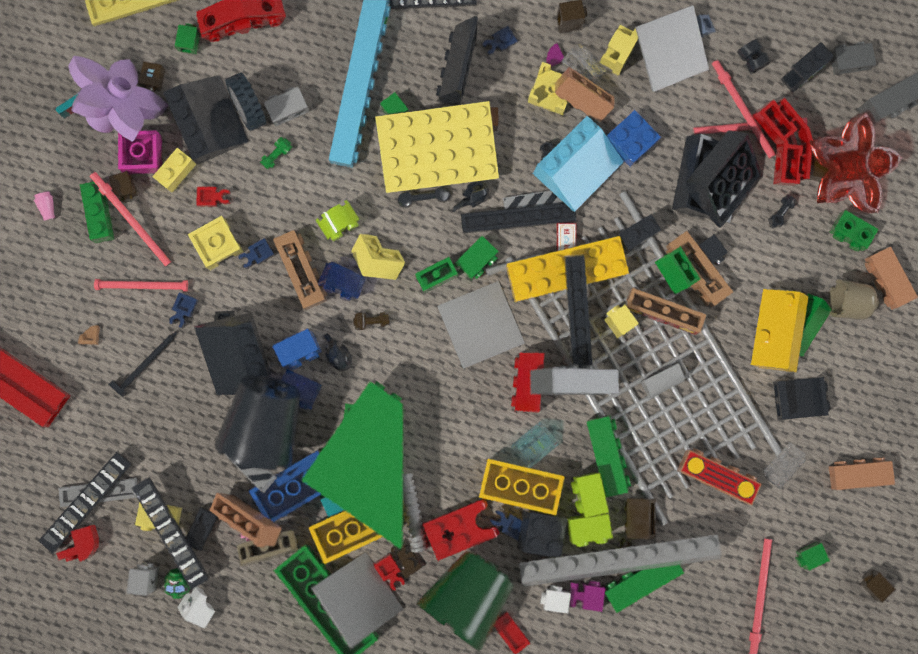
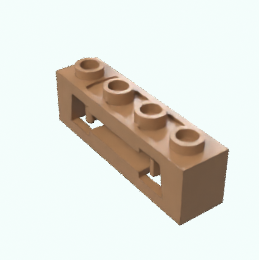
[273,230,328,310]
[666,231,733,307]

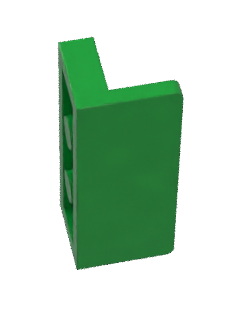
[799,294,832,357]

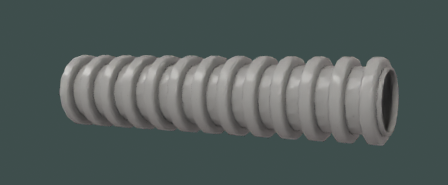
[404,473,428,553]

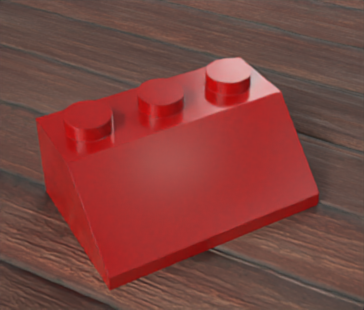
[511,353,544,413]

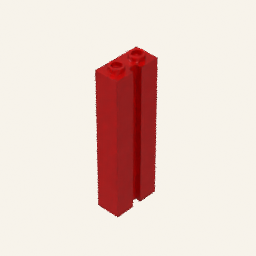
[0,347,71,427]

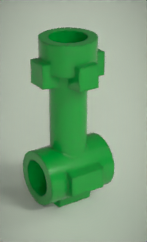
[260,137,293,170]

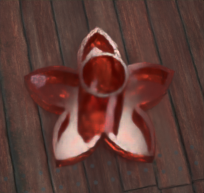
[810,112,903,213]

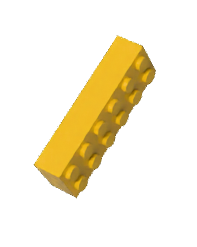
[506,236,629,302]

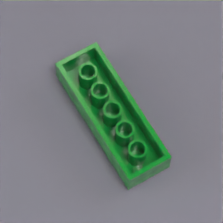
[273,543,379,654]

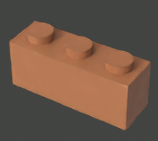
[555,67,614,122]
[865,246,918,309]
[829,457,895,490]

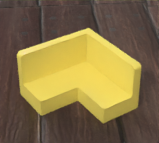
[352,234,405,280]

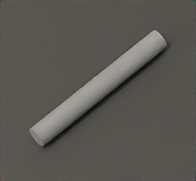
[486,253,541,276]

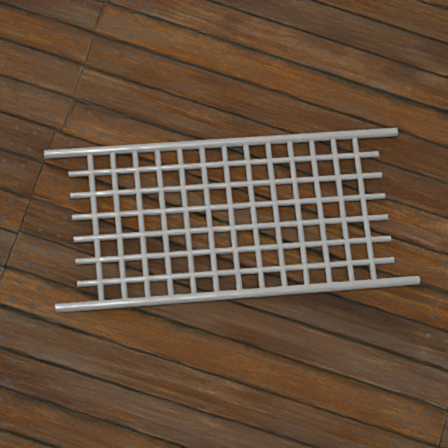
[505,191,784,526]

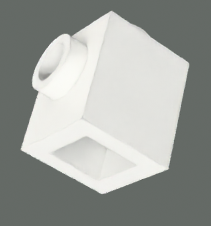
[540,585,571,613]

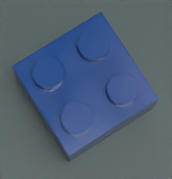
[607,110,661,167]
[273,329,322,370]

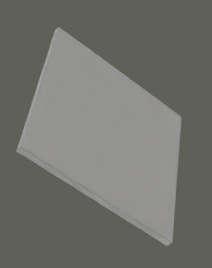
[635,5,709,92]
[437,281,525,369]
[312,552,403,648]

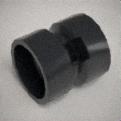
[737,38,772,75]

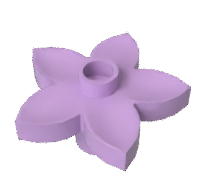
[68,56,168,142]

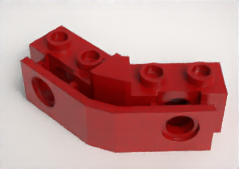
[196,0,286,42]
[752,98,813,186]

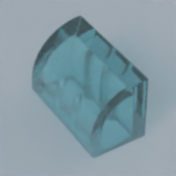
[511,422,559,468]

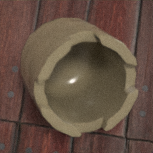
[828,279,879,320]

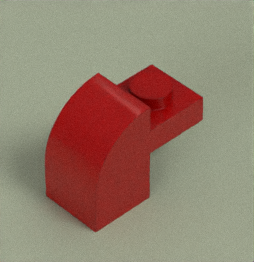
[56,525,99,562]

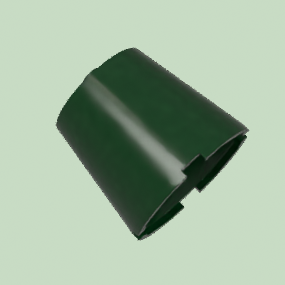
[415,550,514,652]

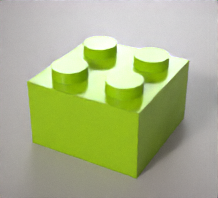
[571,472,609,518]
[566,513,612,547]

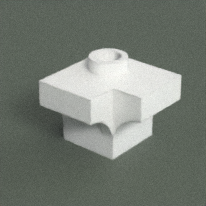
[177,587,215,628]

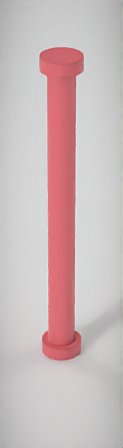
[94,279,188,292]

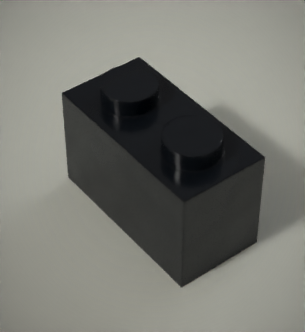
[616,214,661,254]

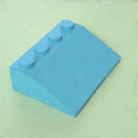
[533,116,624,212]

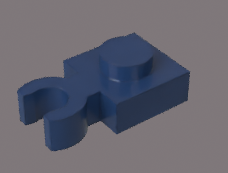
[482,26,518,55]
[238,238,275,269]
[169,292,198,329]
[490,510,522,541]

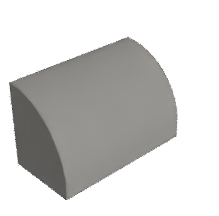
[641,363,685,399]

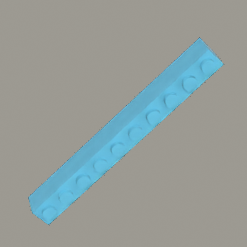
[329,0,391,168]

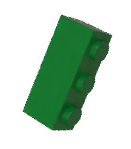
[79,181,115,243]

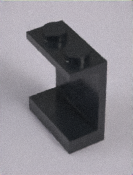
[780,42,834,93]
[773,377,830,420]

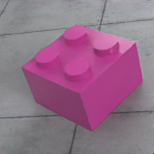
[118,130,162,174]

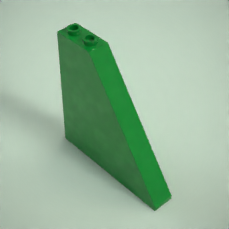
[302,381,404,549]

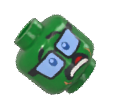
[164,568,190,599]

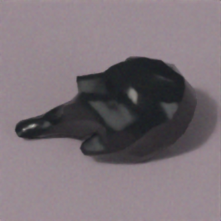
[452,181,489,212]
[324,333,353,372]

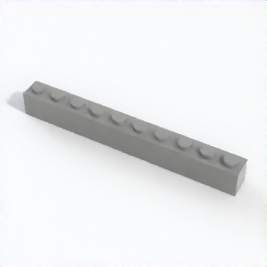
[519,535,721,587]

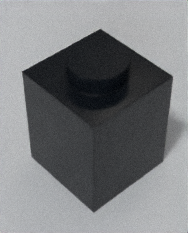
[698,234,728,265]

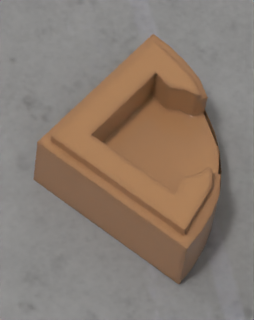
[78,325,100,345]

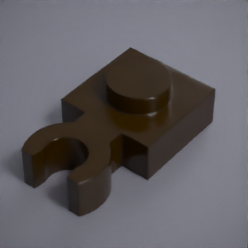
[391,543,422,578]

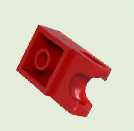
[423,499,500,561]

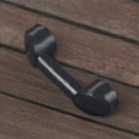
[398,186,450,208]

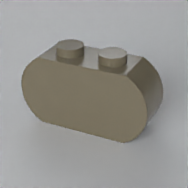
[237,531,298,566]

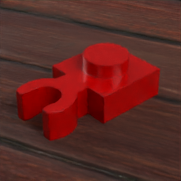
[196,187,231,207]
[373,553,405,591]

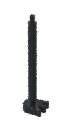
[108,332,178,397]

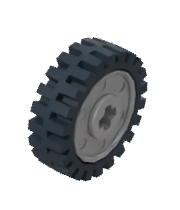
[225,72,266,131]

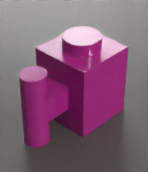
[569,581,605,612]

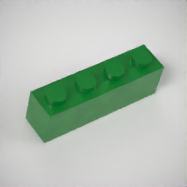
[586,415,631,498]
[605,565,684,613]

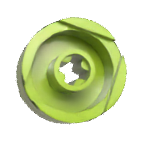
[315,200,360,241]

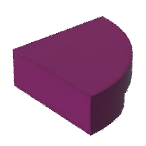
[546,43,565,67]

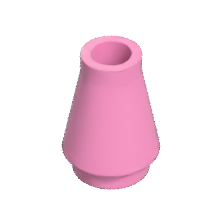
[34,192,55,221]

